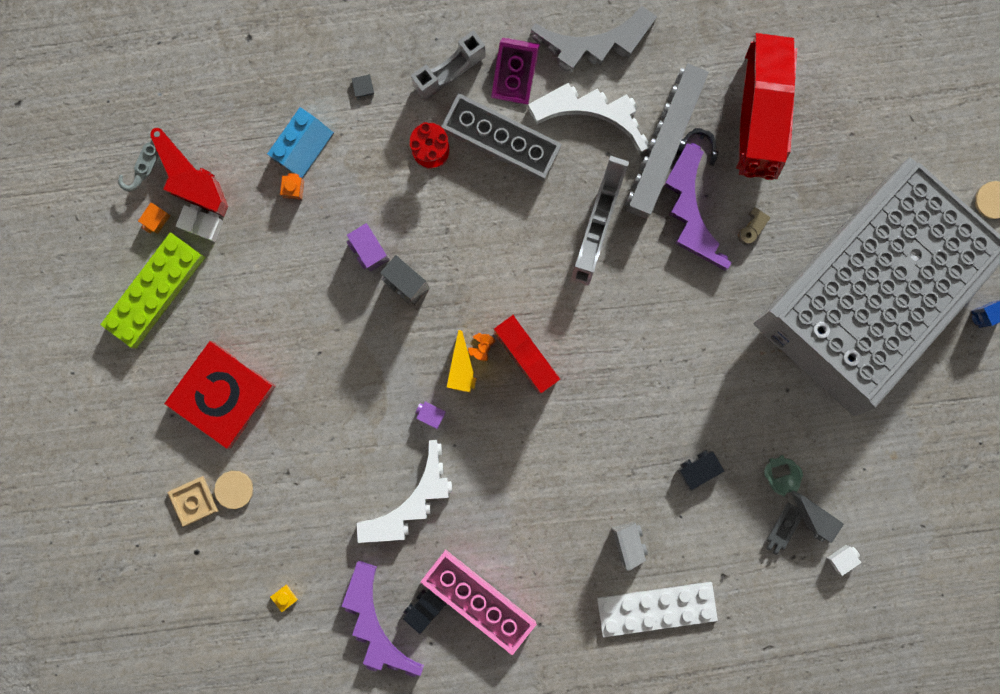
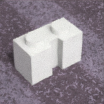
[176,204,223,242]

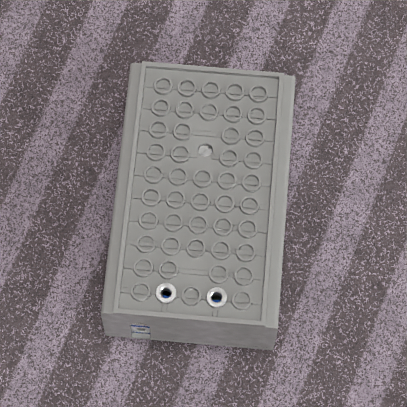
[753,158,1000,416]

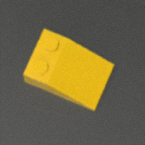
[447,330,477,393]

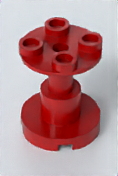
[410,122,450,169]

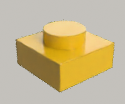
[270,584,298,612]

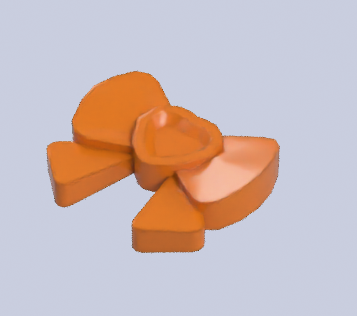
[468,333,496,361]

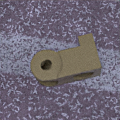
[738,207,771,245]

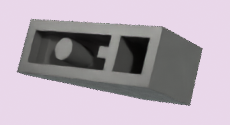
[791,491,844,543]

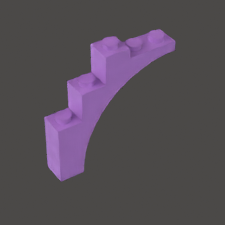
[342,560,424,677]

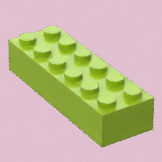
[100,232,206,349]

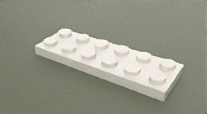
[597,582,718,637]

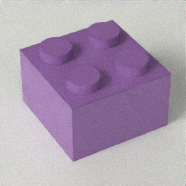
[346,223,389,272]

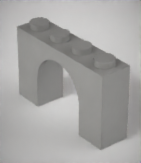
[411,30,485,101]

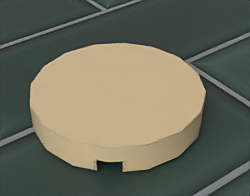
[975,181,1000,219]
[214,471,253,509]

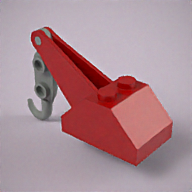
[118,128,228,217]

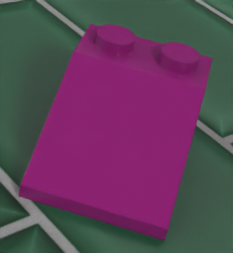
[491,37,540,105]

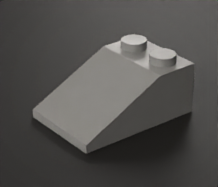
[612,522,648,571]

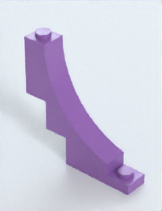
[663,143,732,271]

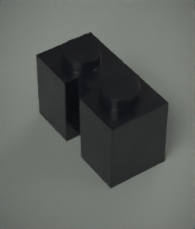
[678,450,725,491]
[403,589,446,634]

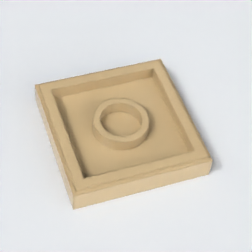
[167,476,219,527]

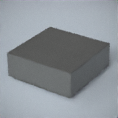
[351,74,374,98]

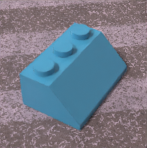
[267,107,334,178]

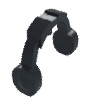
[676,128,719,166]

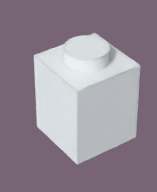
[827,545,861,576]

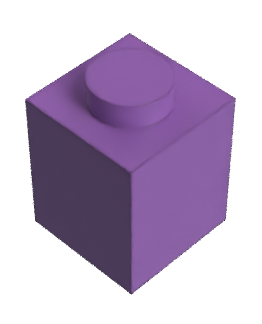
[415,401,446,429]

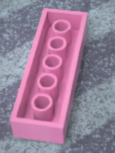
[421,549,537,655]

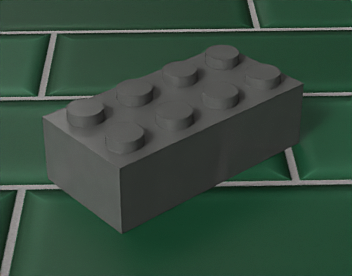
[380,255,429,305]

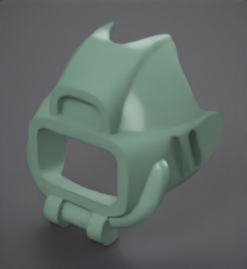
[764,455,803,497]

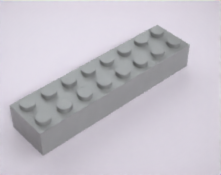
[625,63,709,220]

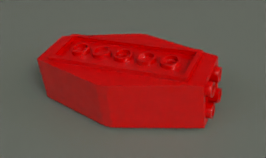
[736,33,798,180]

